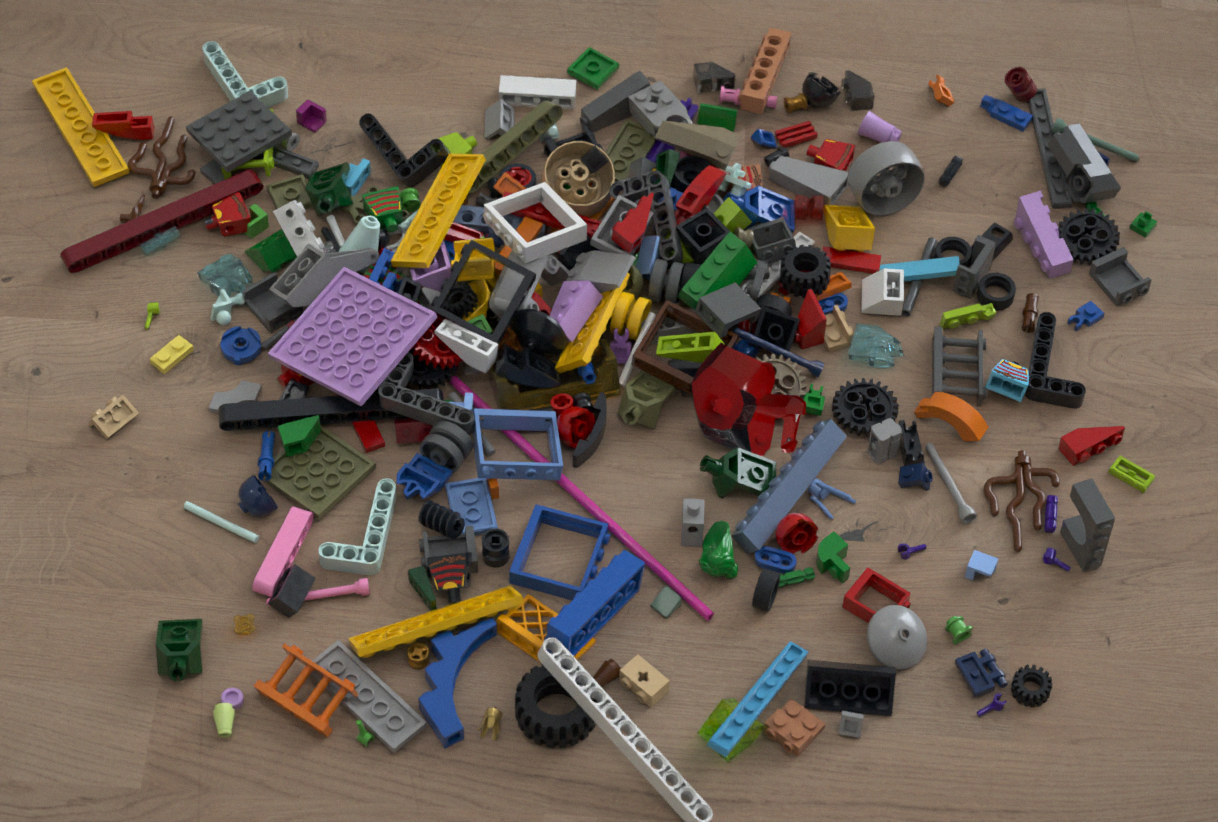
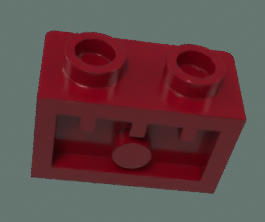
[394,418,433,444]

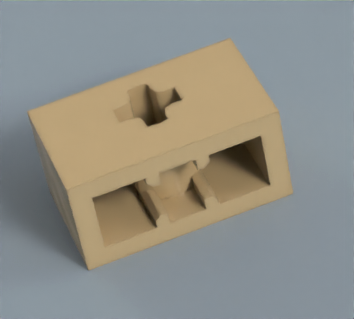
[619,654,670,708]

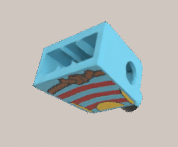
[985,359,1029,402]

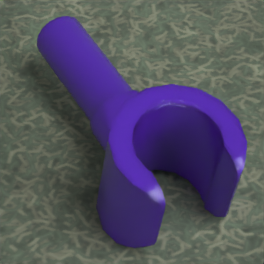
[898,543,926,560]
[1043,548,1071,572]
[976,693,1006,716]

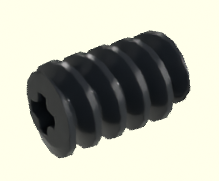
[418,500,465,539]

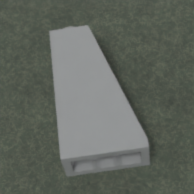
[768,156,848,207]

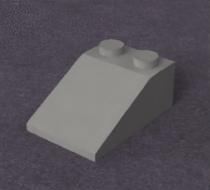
[566,250,635,293]

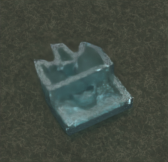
[197,253,252,297]
[848,324,904,368]

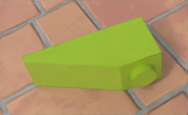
[656,332,724,363]

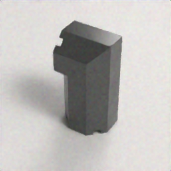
[1047,124,1121,203]

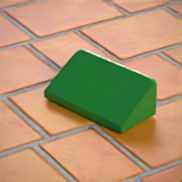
[697,103,737,132]

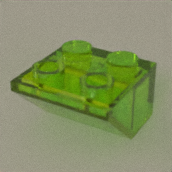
[697,698,764,762]

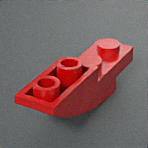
[675,165,727,225]

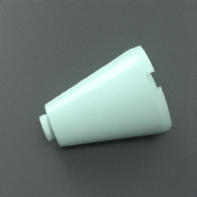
[339,216,380,272]

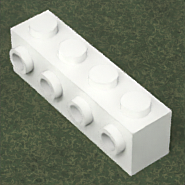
[273,200,325,257]

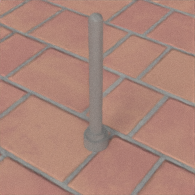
[926,443,977,524]

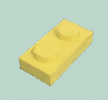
[149,335,194,374]

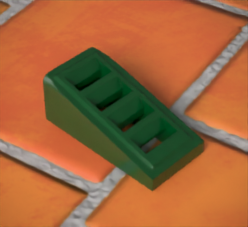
[655,149,680,185]
[408,566,437,611]

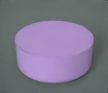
[221,688,244,710]

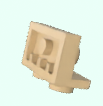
[824,305,854,353]
[89,395,139,439]

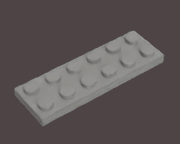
[310,640,427,753]

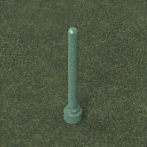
[1051,118,1140,162]

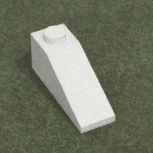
[434,319,498,373]

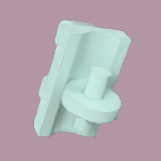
[718,163,752,197]

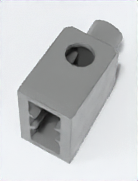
[681,498,704,547]

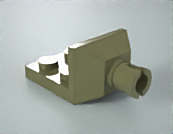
[617,371,677,429]

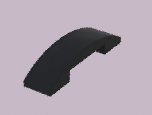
[573,392,607,468]

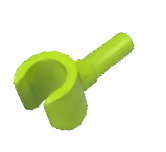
[144,303,160,329]

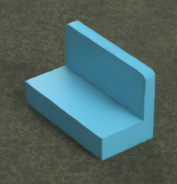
[345,158,371,196]

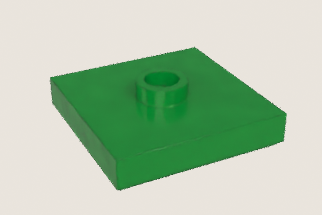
[567,47,619,90]

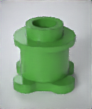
[945,616,973,645]

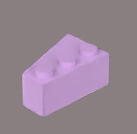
[549,280,603,342]

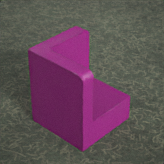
[296,99,327,133]

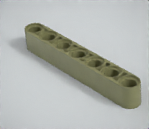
[469,101,563,193]

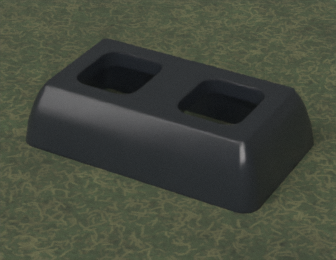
[971,223,1013,261]

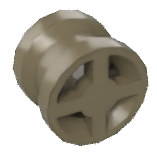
[733,227,754,248]

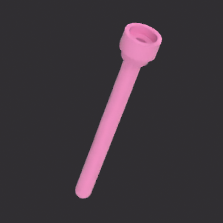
[266,578,370,606]

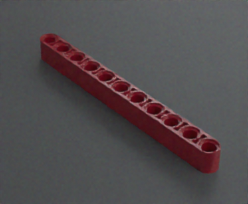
[60,170,264,273]

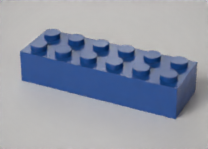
[544,550,645,657]

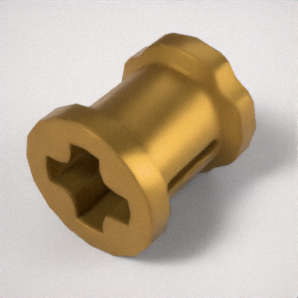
[783,93,807,114]

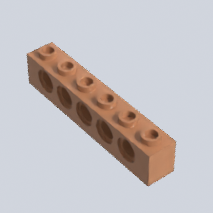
[738,27,792,114]

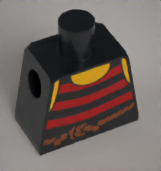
[427,552,472,602]

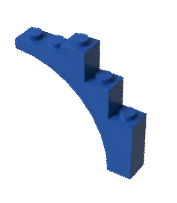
[418,618,497,749]

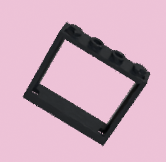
[431,240,536,346]

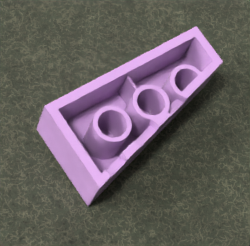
[1014,191,1073,279]

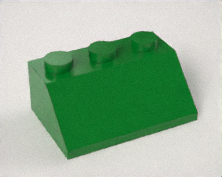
[245,229,297,273]

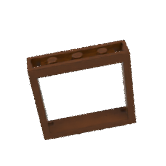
[631,300,738,395]

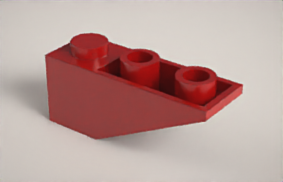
[611,192,654,254]
[1058,426,1125,466]

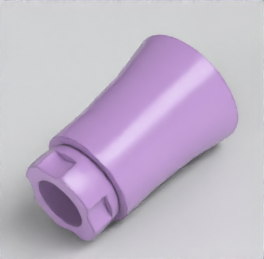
[858,111,902,143]

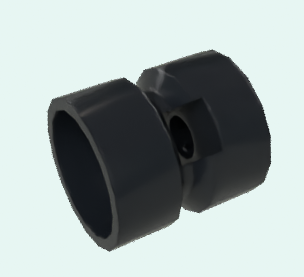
[482,528,510,568]

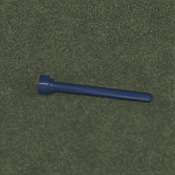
[733,328,824,378]

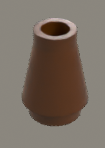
[593,659,621,687]

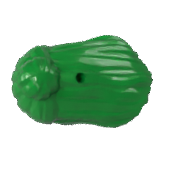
[699,520,738,579]

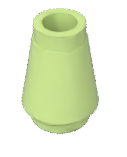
[213,703,235,737]

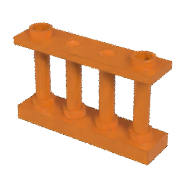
[254,643,359,738]

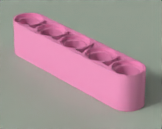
[252,507,314,597]

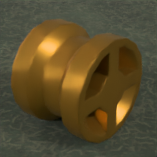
[407,642,429,670]

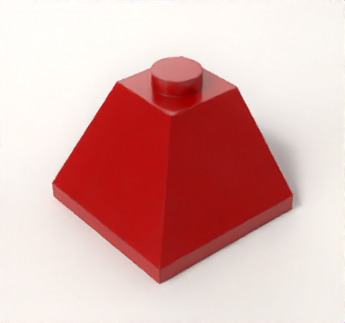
[794,289,827,350]

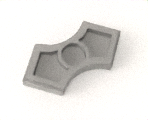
[209,380,262,414]

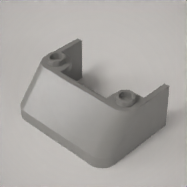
[489,250,569,327]

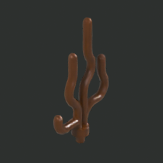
[128,116,196,199]
[983,450,1060,552]

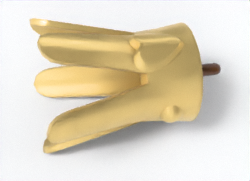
[477,707,503,741]

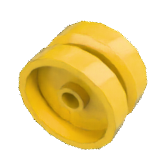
[610,291,652,341]

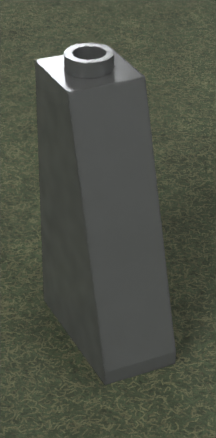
[580,71,650,133]

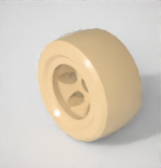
[541,141,615,217]

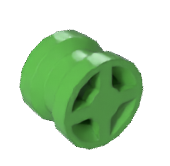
[400,188,421,213]

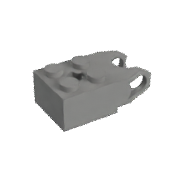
[628,80,693,137]

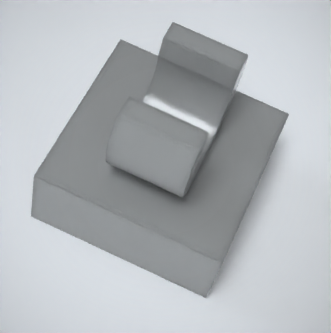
[838,711,864,738]

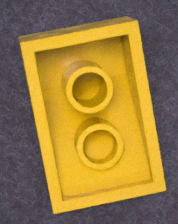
[823,204,875,252]

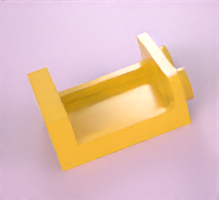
[451,238,495,282]

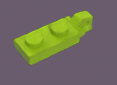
[940,303,996,329]

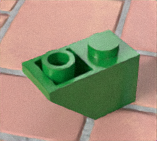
[278,415,321,457]

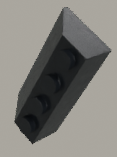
[804,660,896,716]

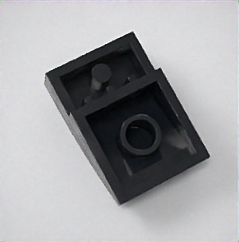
[495,343,561,388]

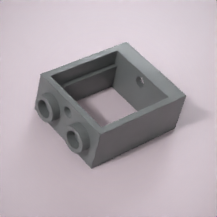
[746,217,796,264]

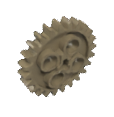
[756,354,807,419]

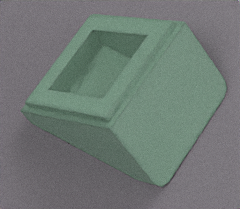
[651,586,681,619]

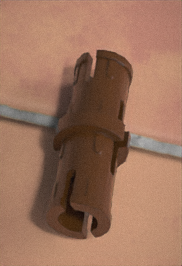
[1022,293,1039,333]

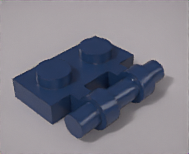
[955,648,1008,698]

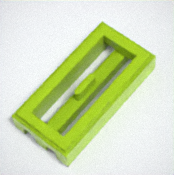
[1108,455,1155,493]

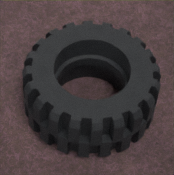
[515,664,598,748]

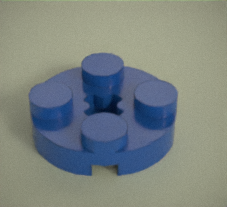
[221,326,261,365]

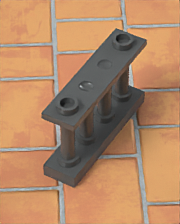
[932,327,987,407]

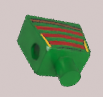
[362,186,403,233]

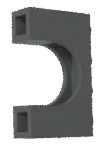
[1060,478,1115,571]

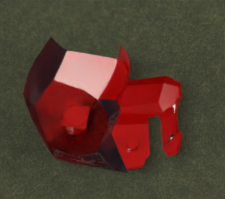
[690,342,806,457]

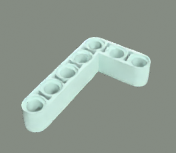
[203,41,288,107]
[318,478,397,575]

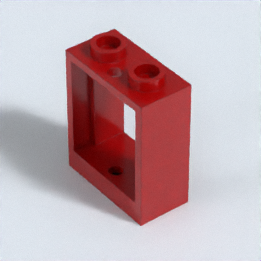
[842,567,911,623]

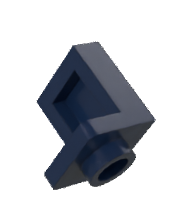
[898,462,933,491]

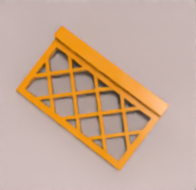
[496,594,596,664]

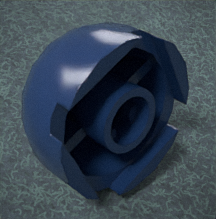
[238,475,278,517]

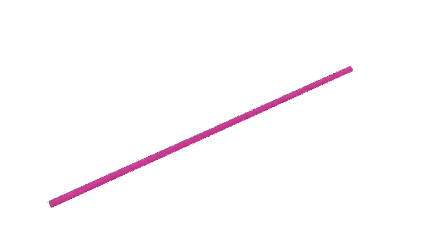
[446,376,714,621]

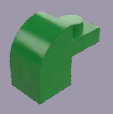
[816,531,850,584]

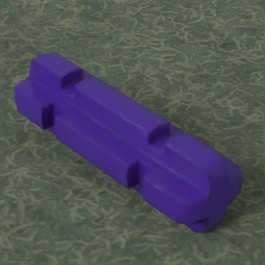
[1044,495,1058,533]

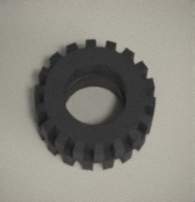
[780,245,831,298]

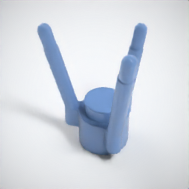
[808,478,856,520]

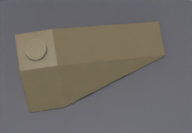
[655,120,741,171]

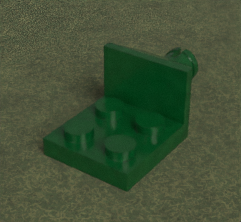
[305,162,353,216]
[700,448,776,499]
[155,619,203,681]

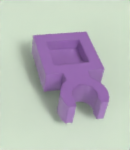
[610,328,631,364]

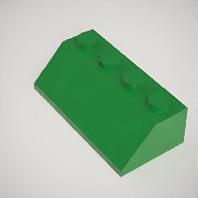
[678,232,758,310]

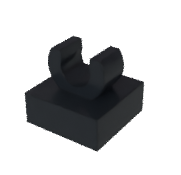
[580,146,608,174]

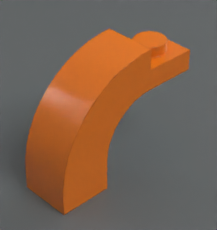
[914,392,989,441]

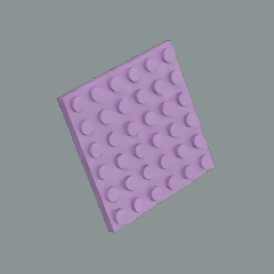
[268,267,437,406]

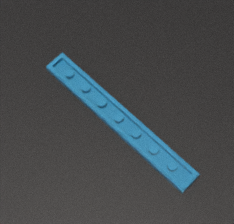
[707,641,808,757]

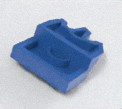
[396,453,452,500]

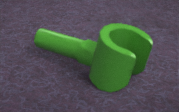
[356,720,375,747]

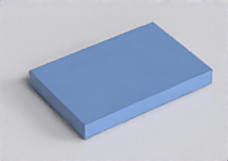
[445,478,498,536]

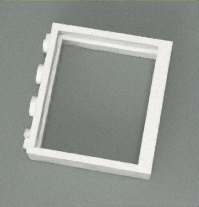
[483,182,587,264]

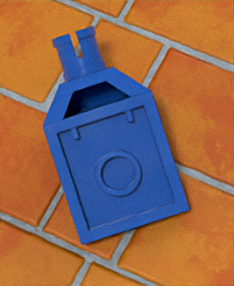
[723,186,795,233]

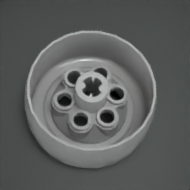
[847,141,925,216]

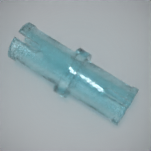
[140,226,181,255]

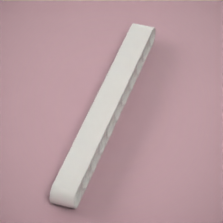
[537,638,713,822]

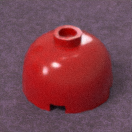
[557,406,595,448]
[775,513,819,556]

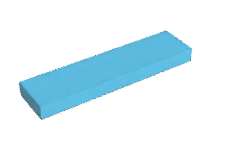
[880,256,960,281]

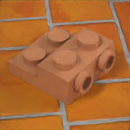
[763,698,826,757]

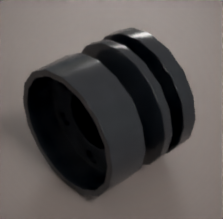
[670,156,713,193]

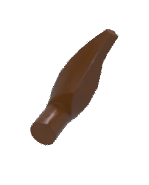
[120,194,145,222]

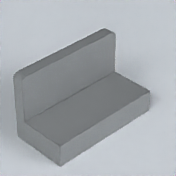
[484,99,514,140]

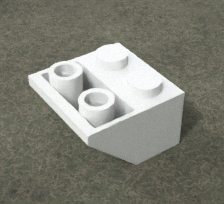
[861,268,904,316]

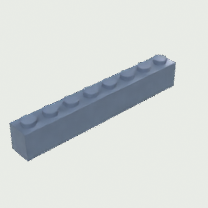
[731,419,847,554]

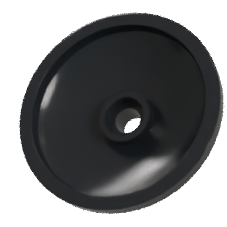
[510,309,567,357]

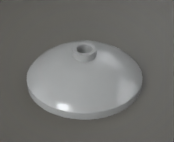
[867,605,927,670]

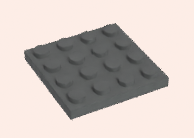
[185,91,292,172]

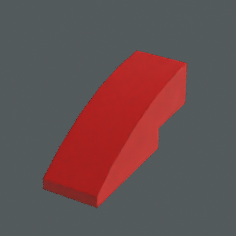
[92,111,155,140]

